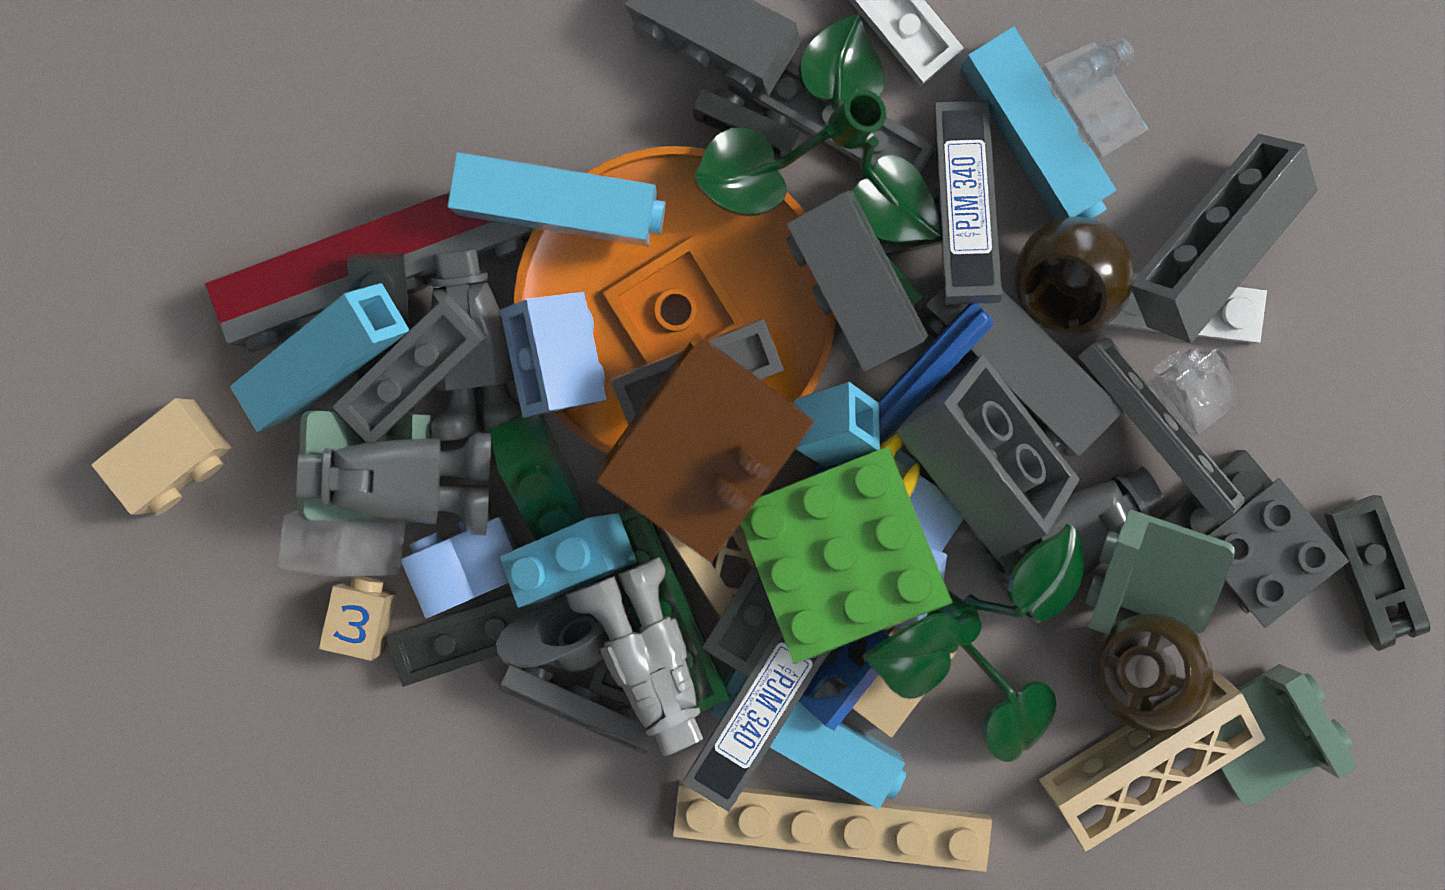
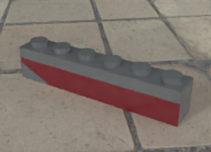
[205,192,533,352]

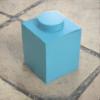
[795,382,880,467]

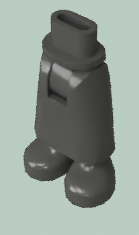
[430,249,522,441]
[296,432,491,535]
[980,467,1165,624]

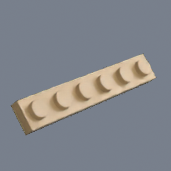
[673,780,992,872]

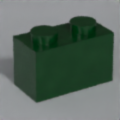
[490,414,586,541]

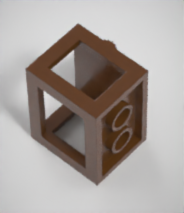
[597,332,815,563]

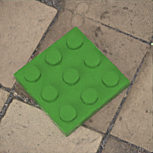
[740,446,952,664]

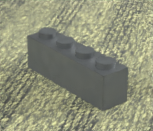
[1130,133,1318,343]
[919,285,1124,457]

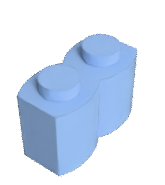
[401,514,518,619]

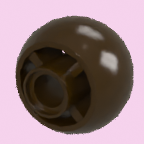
[1014,217,1135,335]
[1092,614,1213,732]

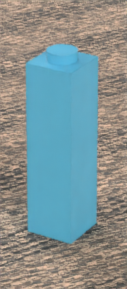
[960,26,1117,220]
[448,152,665,247]
[230,283,410,432]
[711,667,906,810]

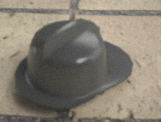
[497,585,610,672]

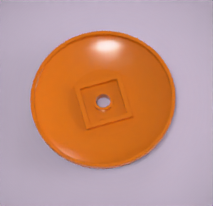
[514,146,836,454]

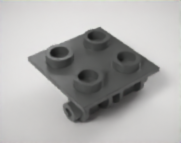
[1208,478,1349,628]

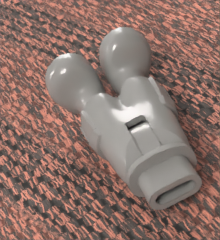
[566,557,703,756]

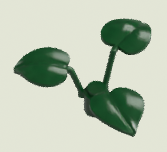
[694,14,941,243]
[863,523,1084,762]

